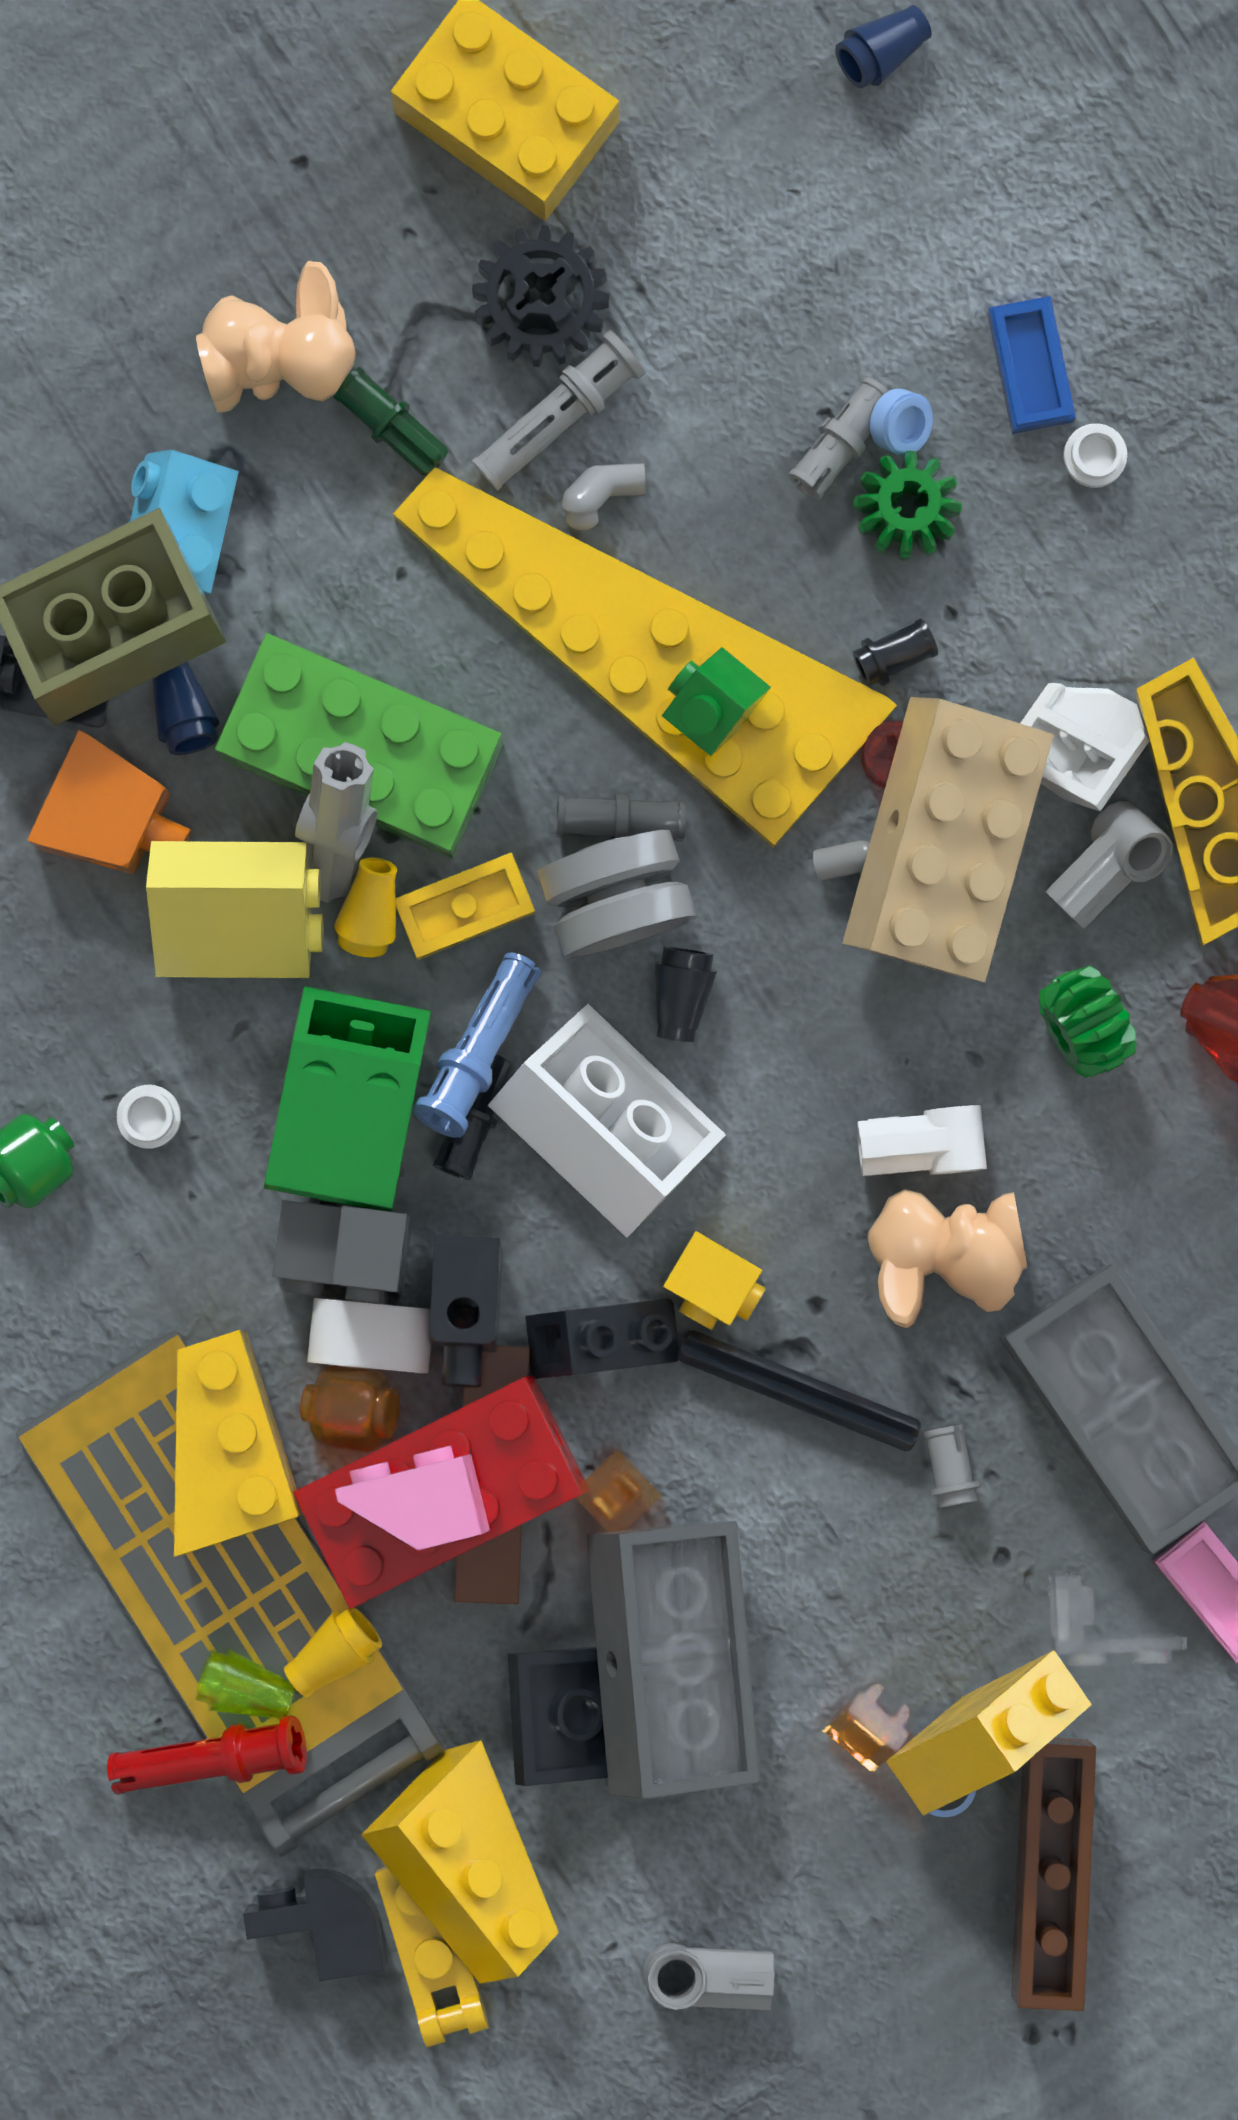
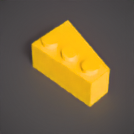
[174,1330,304,1557]
[361,1740,559,1984]

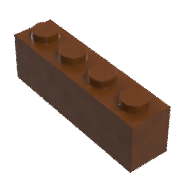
[1011,1737,1096,2011]

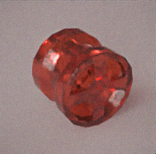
[861,721,903,789]

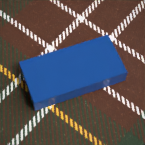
[987,296,1076,434]

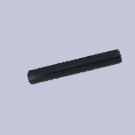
[678,1330,921,1451]

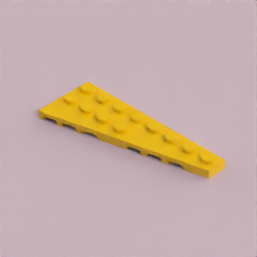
[393,467,897,848]

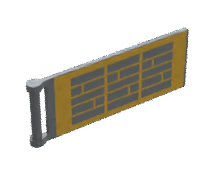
[16,1331,445,1857]

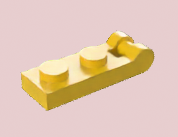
[375,1867,489,2048]

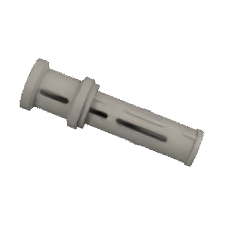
[471,330,646,491]

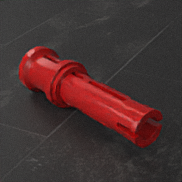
[107,1715,307,1795]

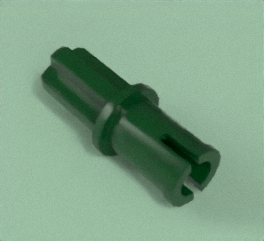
[333,367,448,476]

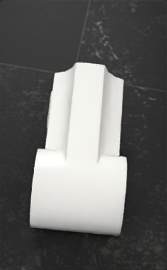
[857,1105,987,1176]

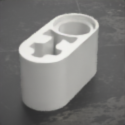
[307,1298,431,1374]

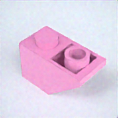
[335,1446,490,1550]

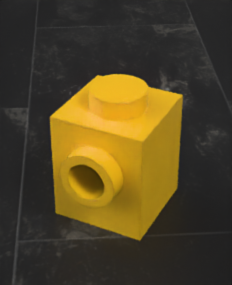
[662,1231,766,1331]

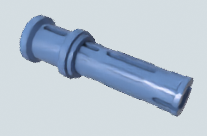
[412,952,541,1138]

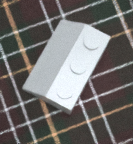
[488,1004,726,1238]

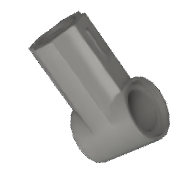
[1045,801,1173,929]
[643,1943,775,2010]

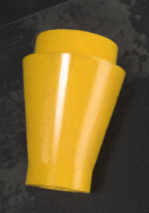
[334,857,397,957]
[284,1607,382,1697]

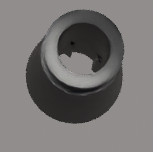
[655,947,718,1042]

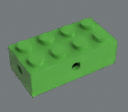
[215,633,503,859]

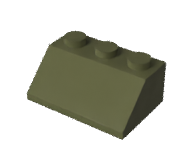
[0,508,227,726]

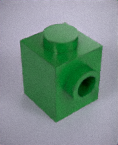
[661,647,771,756]

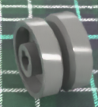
[537,830,697,959]

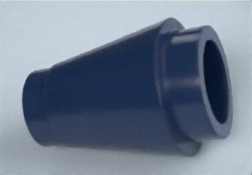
[835,5,932,88]
[152,661,220,755]

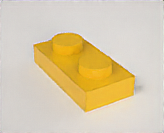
[395,852,536,960]

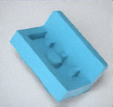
[128,449,239,594]

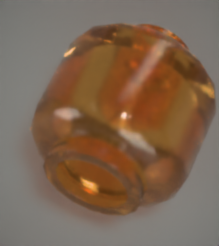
[300,1365,400,1453]

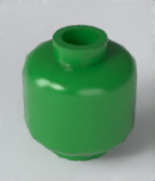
[0,1114,74,1208]

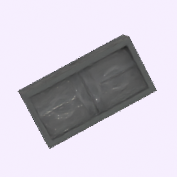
[999,1265,1238,1555]
[586,1521,760,1799]

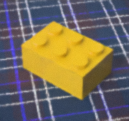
[390,0,619,222]

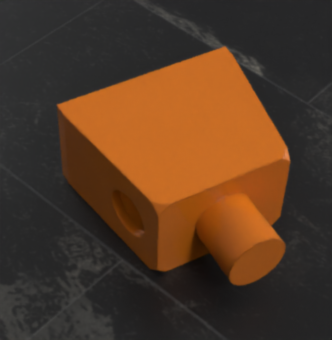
[27,730,192,874]

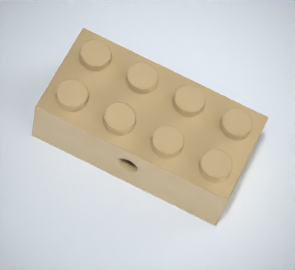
[842,697,1054,982]

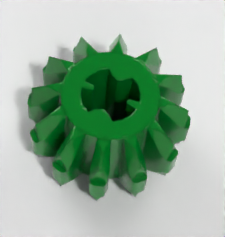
[853,451,962,561]
[1039,965,1136,1078]

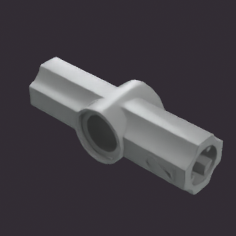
[295,742,378,903]

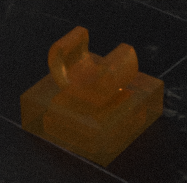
[576,1448,662,1532]
[823,1683,910,1772]

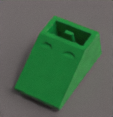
[263,986,431,1212]

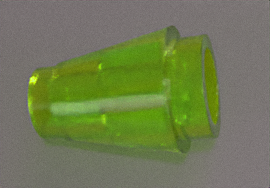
[195,1648,295,1719]

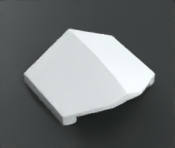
[1020,683,1149,811]

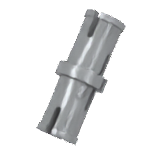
[788,377,889,500]

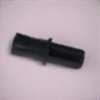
[433,1054,510,1180]

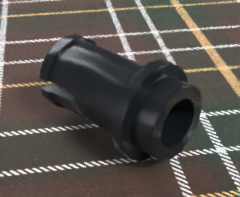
[853,618,938,686]

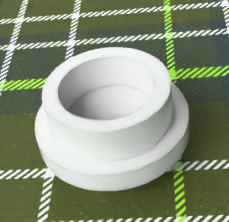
[1063,424,1127,488]
[117,1085,181,1149]

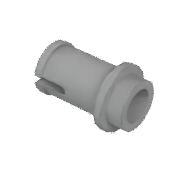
[923,1425,981,1508]

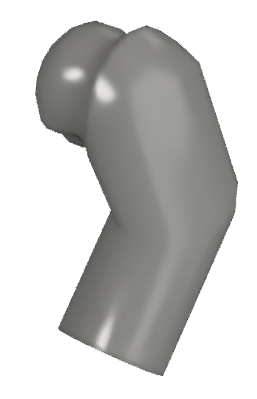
[561,463,646,530]
[813,840,870,881]

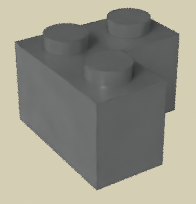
[272,1200,413,1305]

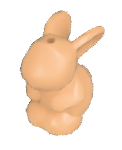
[196,261,356,413]
[868,1190,1028,1328]

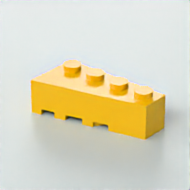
[1136,657,1238,947]

